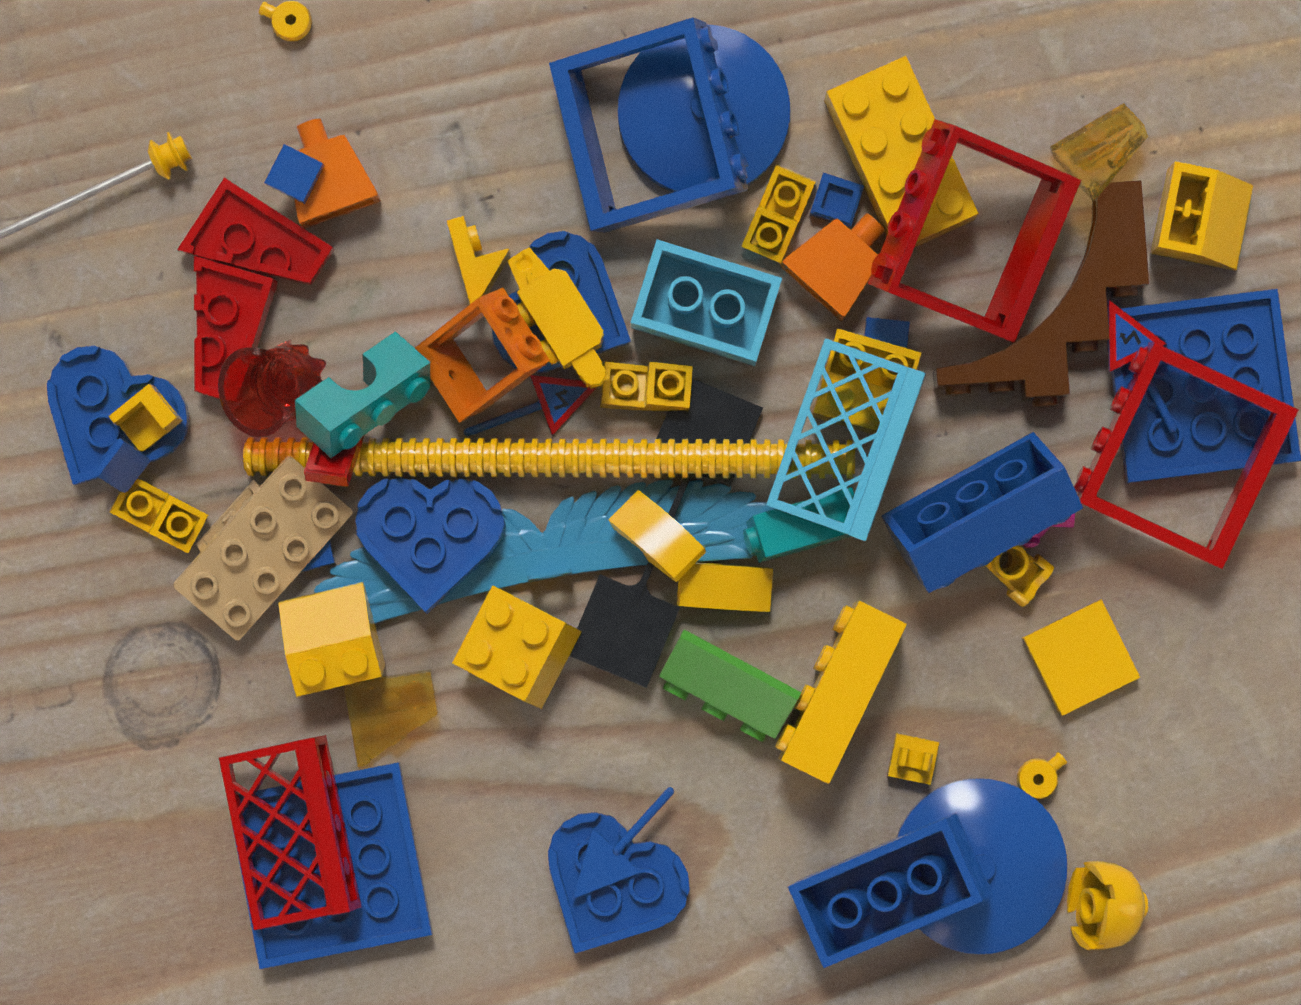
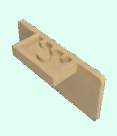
[173,456,353,640]

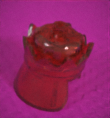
[218,339,326,437]

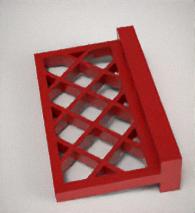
[219,735,361,930]

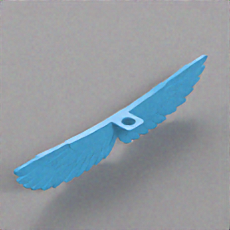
[314,480,775,623]

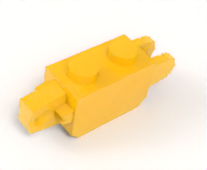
[508,247,607,389]

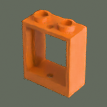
[415,287,550,423]

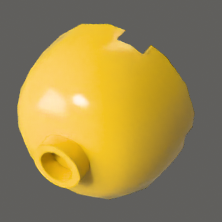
[1067,861,1148,950]

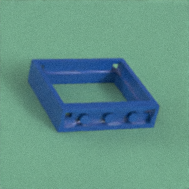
[549,17,749,233]

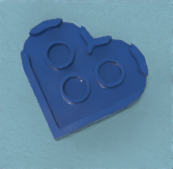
[492,231,631,374]
[47,346,189,485]
[355,478,506,614]
[548,812,690,954]

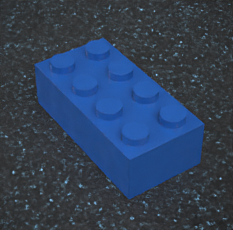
[881,432,1083,593]
[788,812,993,968]

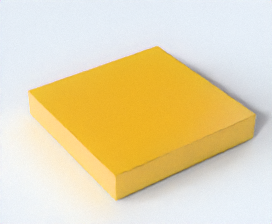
[1022,599,1140,716]

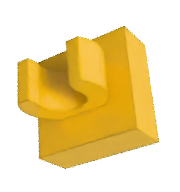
[887,733,939,785]

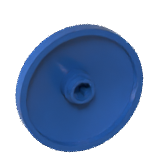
[618,24,790,192]
[896,778,1068,954]

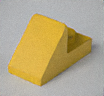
[447,216,511,304]

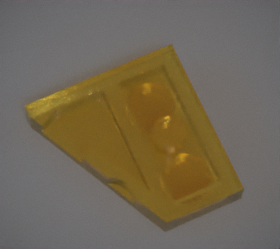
[1050,103,1148,201]
[344,669,438,767]

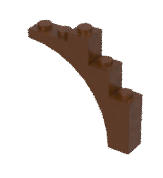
[933,180,1149,408]

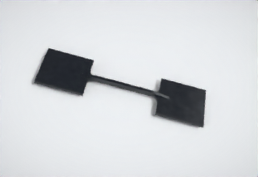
[569,378,763,688]

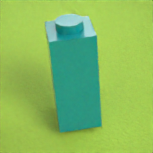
[743,487,854,563]

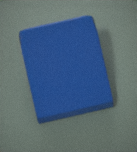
[93,438,150,493]

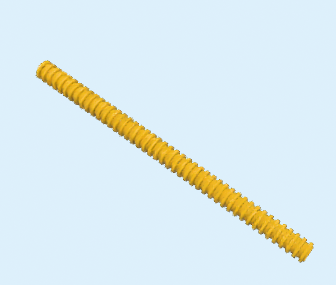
[243,437,855,479]

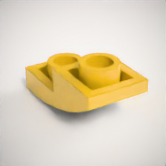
[741,164,816,263]
[600,362,693,411]
[109,478,208,553]
[608,490,706,582]
[677,563,773,612]

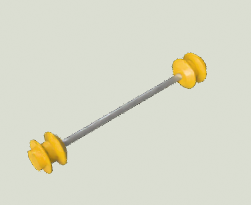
[0,131,192,240]

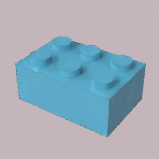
[630,239,782,366]

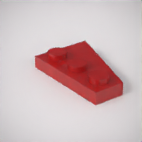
[177,177,335,285]
[194,256,278,405]

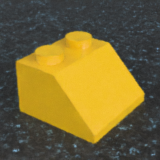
[278,582,385,697]

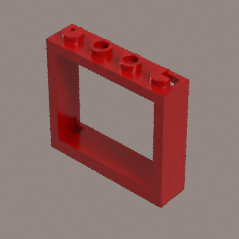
[868,119,1082,343]
[1074,342,1299,569]

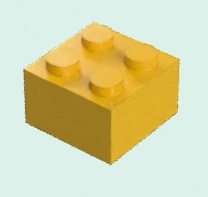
[452,585,582,709]

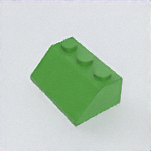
[659,629,802,742]

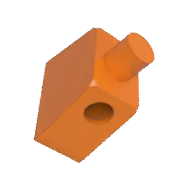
[294,118,381,229]
[781,213,885,322]

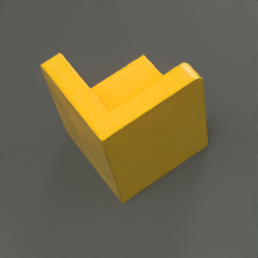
[109,384,183,452]

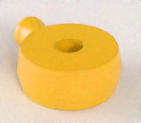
[259,1,312,41]
[1017,752,1067,800]

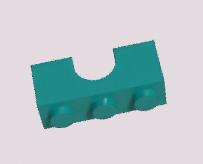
[295,331,430,458]

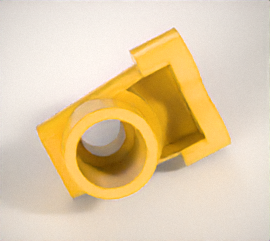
[985,546,1054,607]

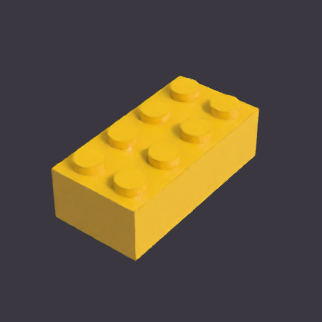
[824,56,979,248]
[775,601,907,784]

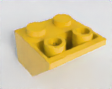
[1150,161,1253,271]
[812,328,921,434]

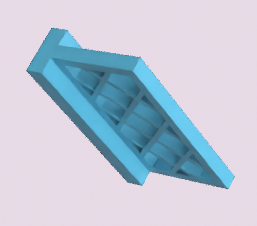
[766,338,926,541]

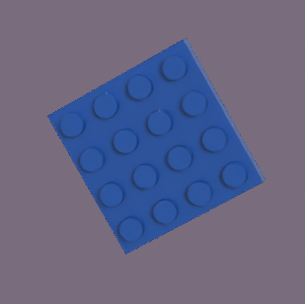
[1107,289,1301,484]
[230,762,433,969]

